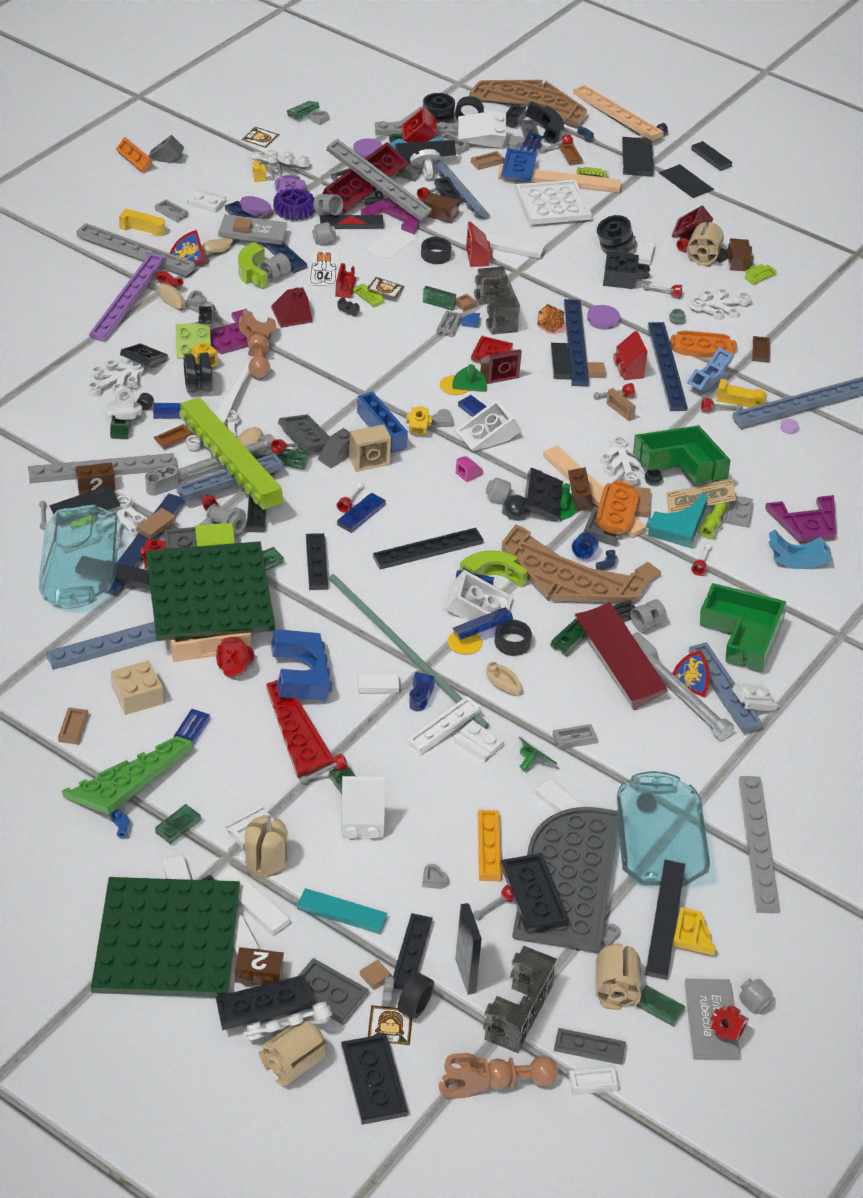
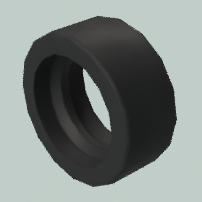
[455,96,484,120]
[421,237,452,264]
[494,619,532,656]
[397,972,434,1019]

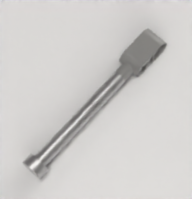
[145,434,275,496]
[632,632,734,740]

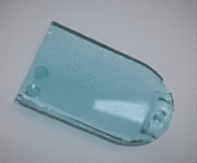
[39,505,121,609]
[616,771,710,886]

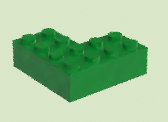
[633,425,731,484]
[700,583,786,671]

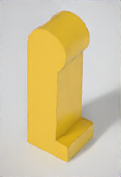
[119,208,166,236]
[716,379,767,408]

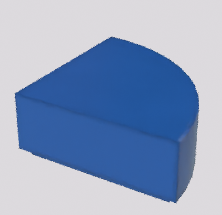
[461,313,480,328]

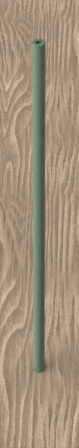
[329,574,489,729]

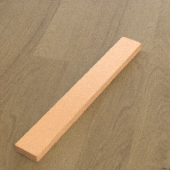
[573,85,664,141]
[498,165,621,193]
[543,445,646,538]

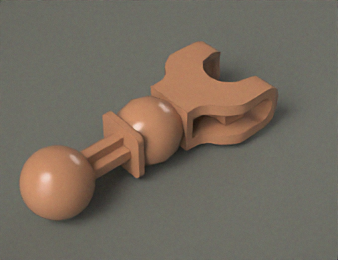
[239,310,276,378]
[439,1053,559,1099]

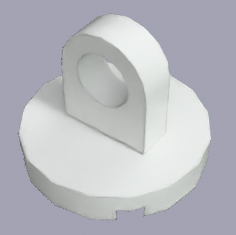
[410,149,441,179]
[106,386,142,420]

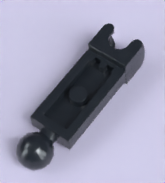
[198,302,216,323]

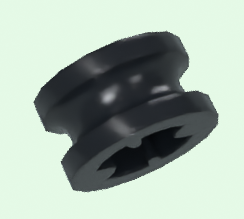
[136,393,154,411]

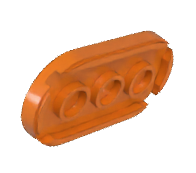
[670,330,737,358]
[596,481,639,534]

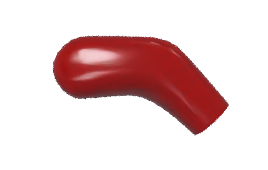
[156,270,184,288]

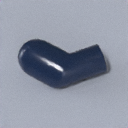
[577,126,594,142]
[595,550,617,570]

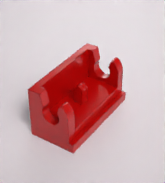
[335,263,357,299]

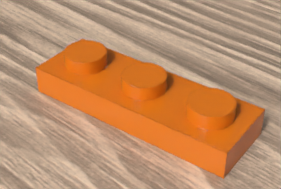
[116,137,153,173]

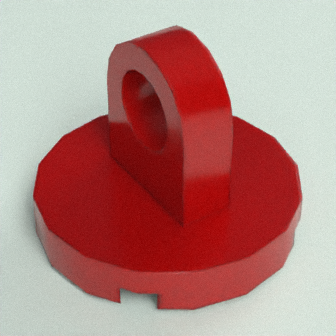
[216,637,254,677]

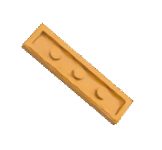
[478,810,501,882]

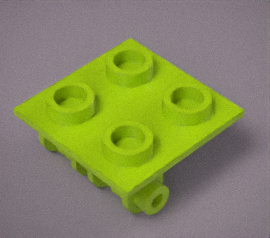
[175,323,211,358]
[195,523,235,546]

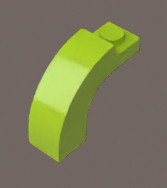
[238,242,267,289]
[459,550,528,588]

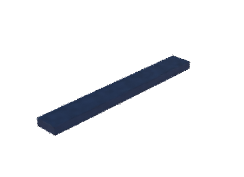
[225,201,307,273]
[564,299,589,387]
[648,322,687,411]
[99,493,185,596]

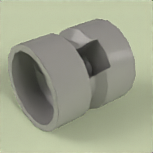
[313,194,343,215]
[260,253,291,282]
[630,599,667,632]

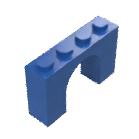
[271,629,332,701]

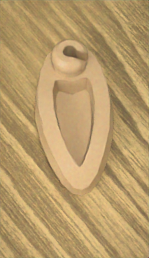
[202,238,233,256]
[158,284,185,309]
[237,427,263,446]
[486,662,522,696]

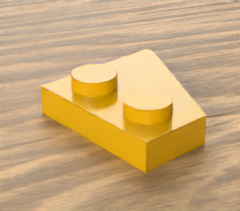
[673,907,716,956]

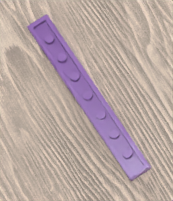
[89,253,165,342]

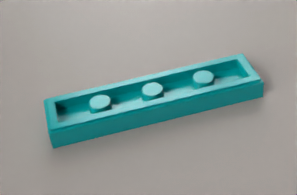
[297,888,387,934]

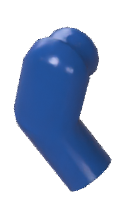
[110,809,131,839]

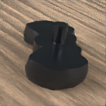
[337,297,360,316]

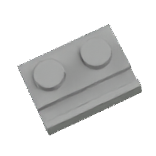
[722,496,753,528]

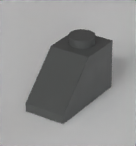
[148,134,184,163]
[318,428,350,468]

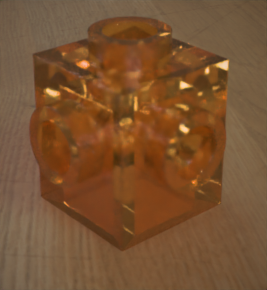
[537,304,564,333]

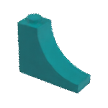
[646,493,708,548]

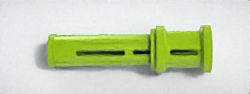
[699,501,730,539]

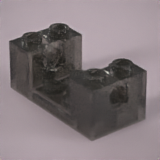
[474,266,520,335]
[483,946,557,1053]

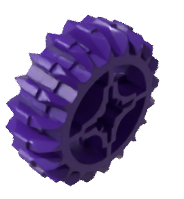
[273,187,315,221]

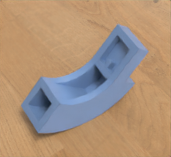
[687,347,734,392]

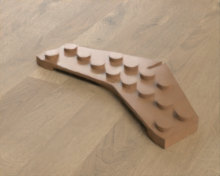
[469,80,587,127]
[501,524,650,603]

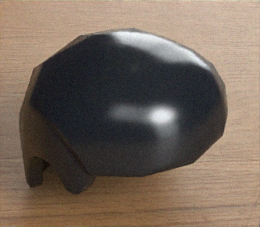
[502,494,530,520]

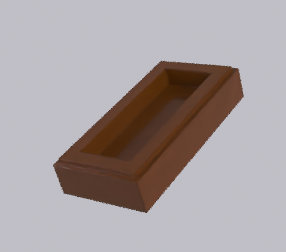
[752,336,770,363]

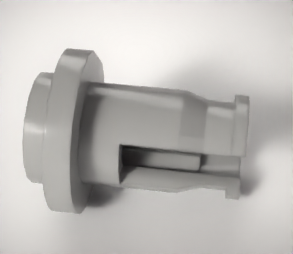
[206,504,247,537]

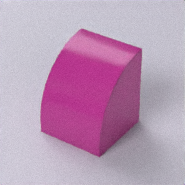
[455,456,483,482]

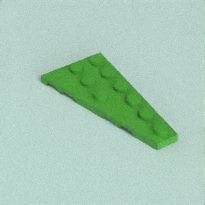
[62,736,193,815]

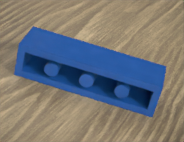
[357,391,408,453]

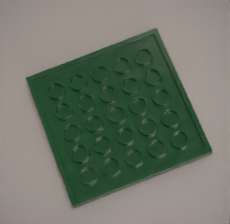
[146,541,275,641]
[91,877,240,997]

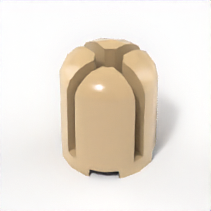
[687,222,724,266]
[244,815,288,878]
[595,944,641,1010]
[259,1020,327,1086]

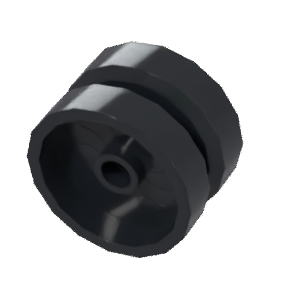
[423,93,455,123]
[597,215,635,254]
[183,352,212,392]

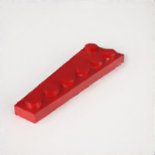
[266,680,333,778]

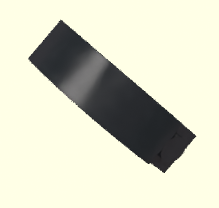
[525,101,564,144]

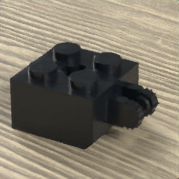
[603,251,650,289]

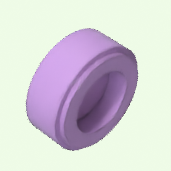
[780,419,799,434]

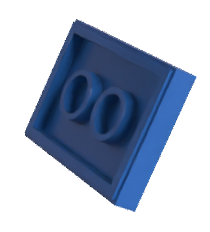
[501,148,537,181]

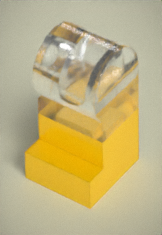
[252,161,282,182]

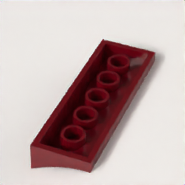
[322,142,409,214]
[575,601,668,710]

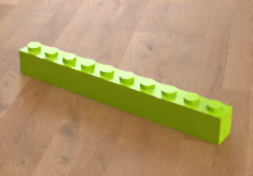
[179,397,283,510]

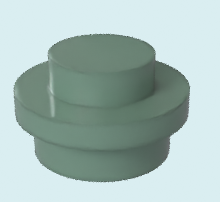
[669,309,686,324]

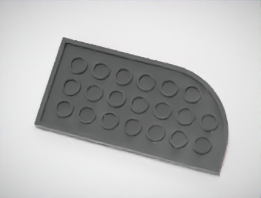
[512,807,620,952]

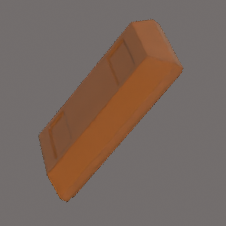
[559,143,583,165]
[153,424,193,449]

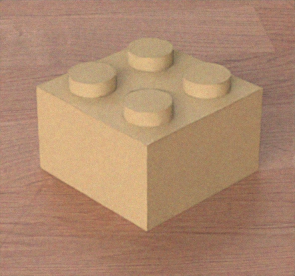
[349,424,391,472]
[111,660,164,715]

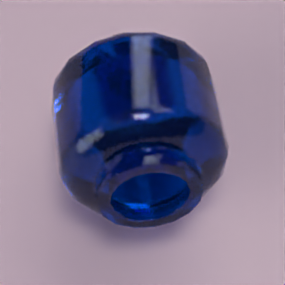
[571,532,599,560]

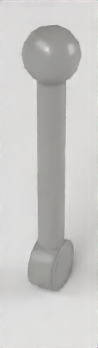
[39,501,47,530]

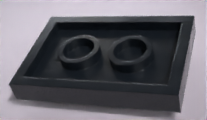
[523,467,563,522]

